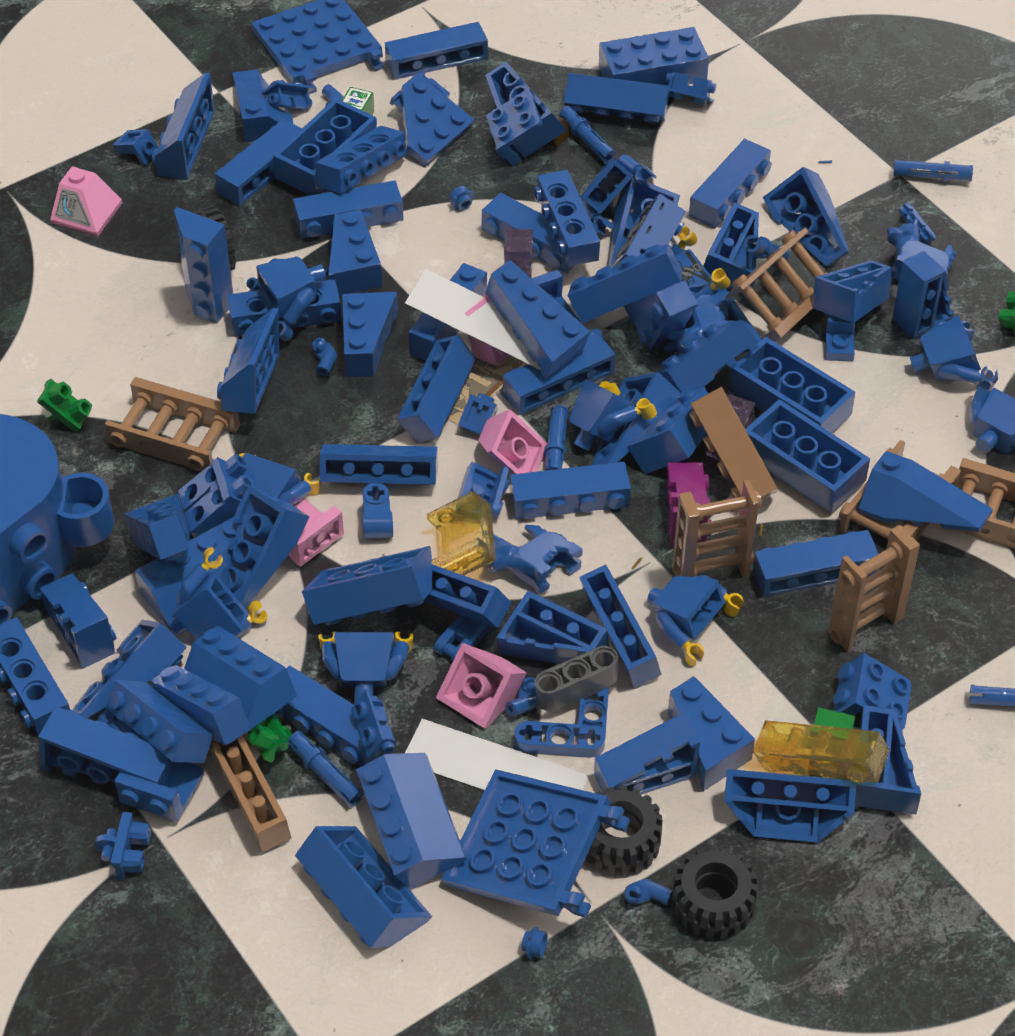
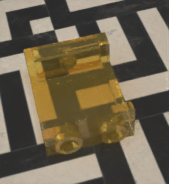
[427,491,496,576]

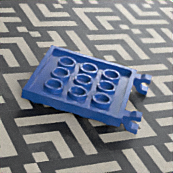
[251,0,384,94]
[441,769,630,918]

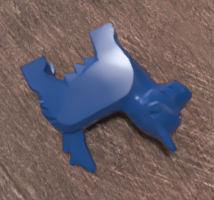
[887,217,956,281]
[664,292,734,354]
[484,525,583,594]

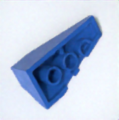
[763,167,850,267]
[592,372,680,465]
[221,485,310,609]
[72,620,187,718]

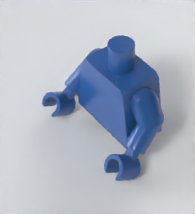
[581,155,656,237]
[246,256,326,341]
[910,316,995,391]
[970,366,1015,453]

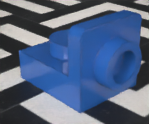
[112,129,158,165]
[825,318,855,362]
[458,393,498,435]

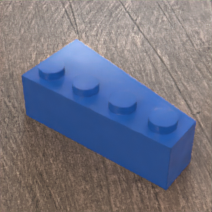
[485,61,567,157]
[485,260,590,380]
[38,707,173,785]

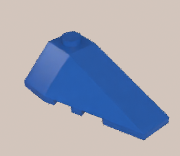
[232,69,293,142]
[608,176,680,266]
[858,451,993,532]

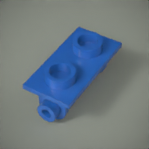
[666,71,716,105]
[261,80,315,110]
[351,689,396,759]

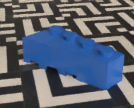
[124,493,190,562]

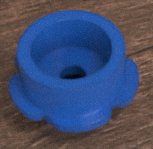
[449,186,474,210]
[521,927,548,960]

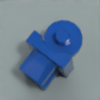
[94,812,151,880]

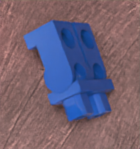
[178,454,255,536]

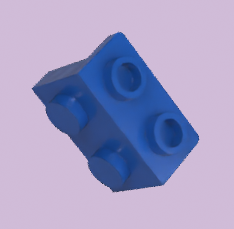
[454,462,510,526]

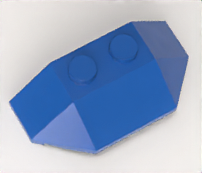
[724,769,857,842]

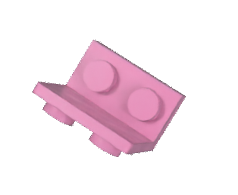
[288,499,344,567]

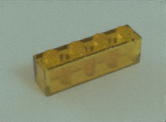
[752,720,890,783]

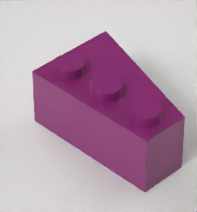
[666,463,712,549]

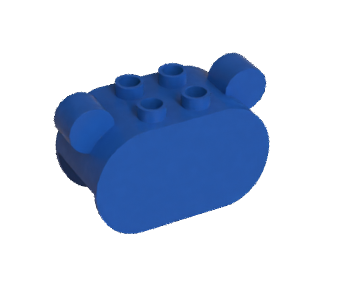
[0,414,115,624]

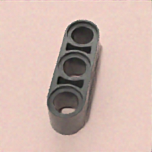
[535,646,619,711]

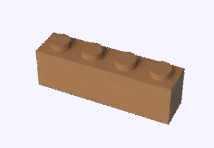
[689,387,778,500]
[210,736,292,852]

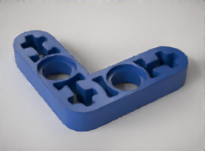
[514,687,609,758]

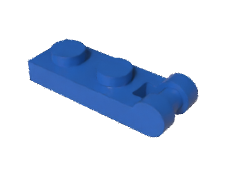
[433,615,492,662]

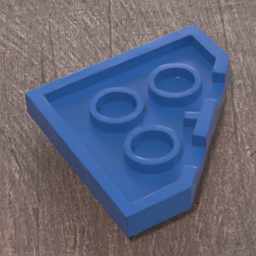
[400,73,475,167]

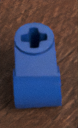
[362,483,393,539]

